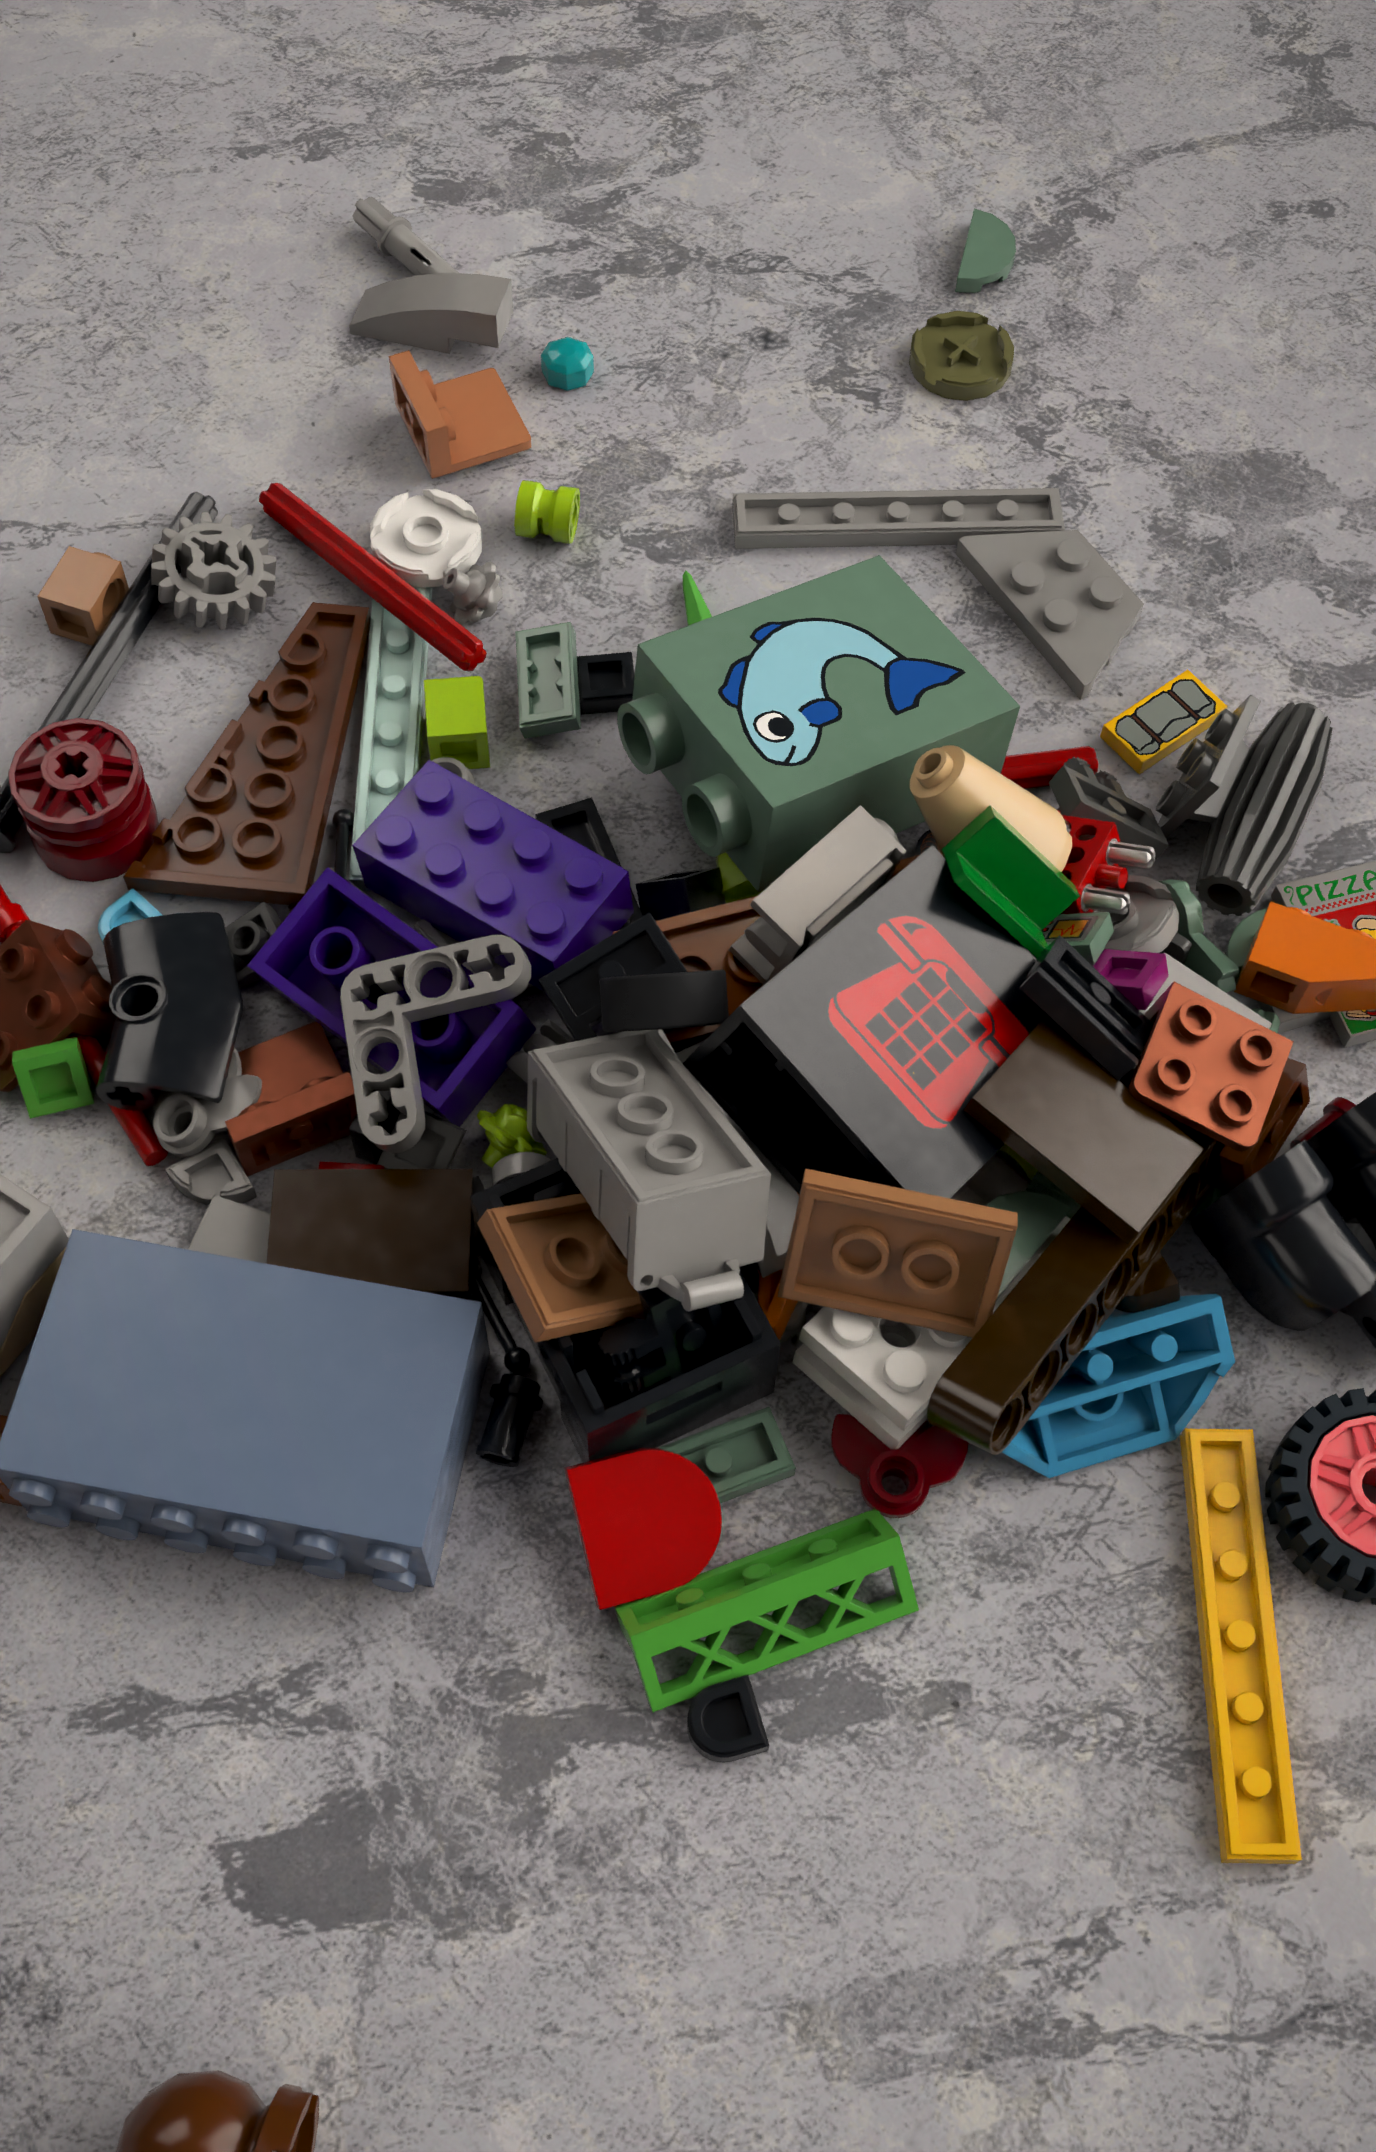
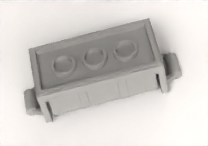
[527,1030,771,1311]

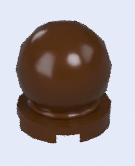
[116,2070,319,2152]

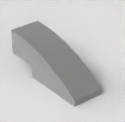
[349,273,513,354]

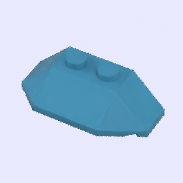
[1002,1294,1235,1478]

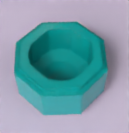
[541,337,594,391]

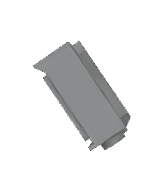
[729,805,907,985]

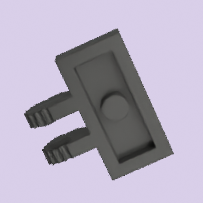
[1048,757,1169,860]

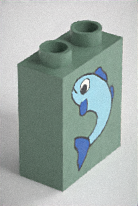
[617,555,1020,892]

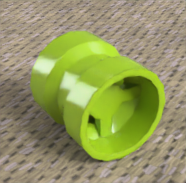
[514,480,580,544]

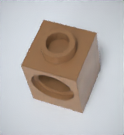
[37,546,129,646]

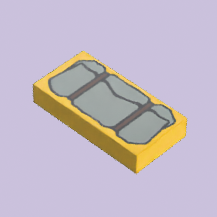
[1100,669,1227,775]

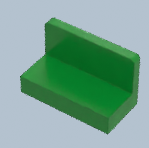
[942,805,1080,959]

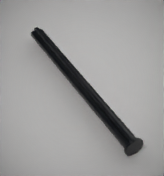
[0,492,218,853]

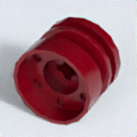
[8,718,159,882]

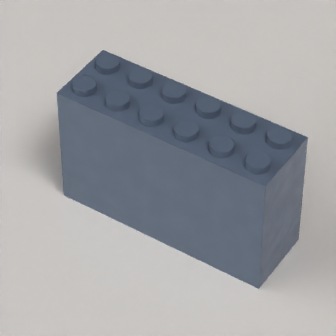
[0,1229,490,1592]

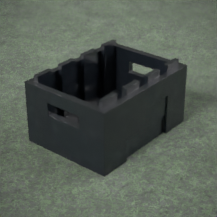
[470,1158,781,1463]

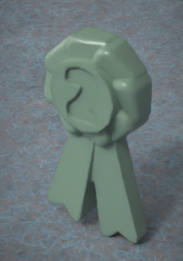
[1158,879,1239,993]

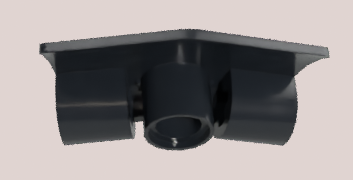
[96,912,243,1111]

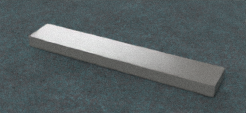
[732,488,1065,549]

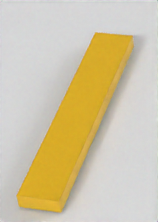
[1180,1428,1302,1864]

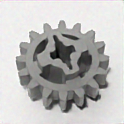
[151,512,276,630]

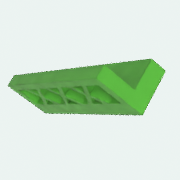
[614,1509,919,1712]

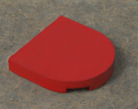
[564,1448,722,1610]

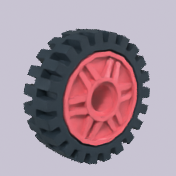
[1265,1388,1376,1605]

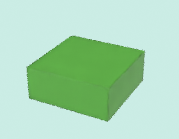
[12,1037,94,1119]

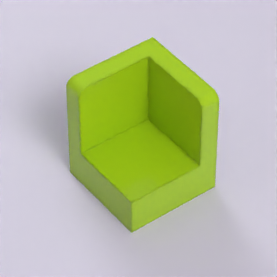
[424,676,491,769]

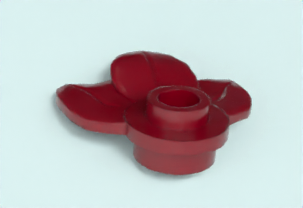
[831,1414,969,1518]

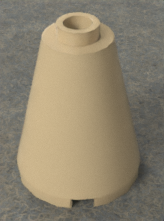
[910,745,1072,872]

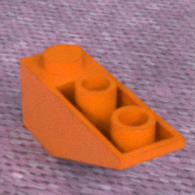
[1234,901,1376,1014]

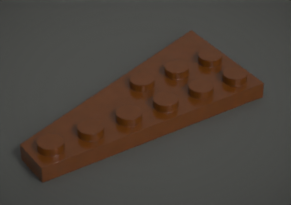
[123,602,371,905]

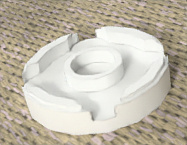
[370,489,482,587]

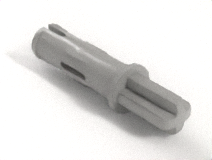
[352,197,459,276]

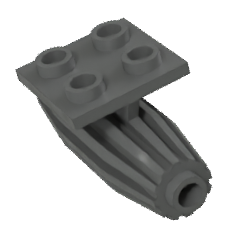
[1156,695,1333,916]

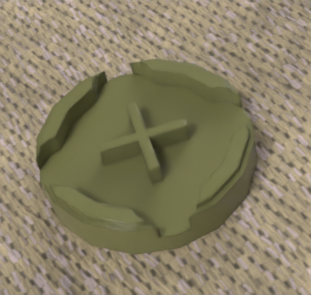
[909,311,1014,401]

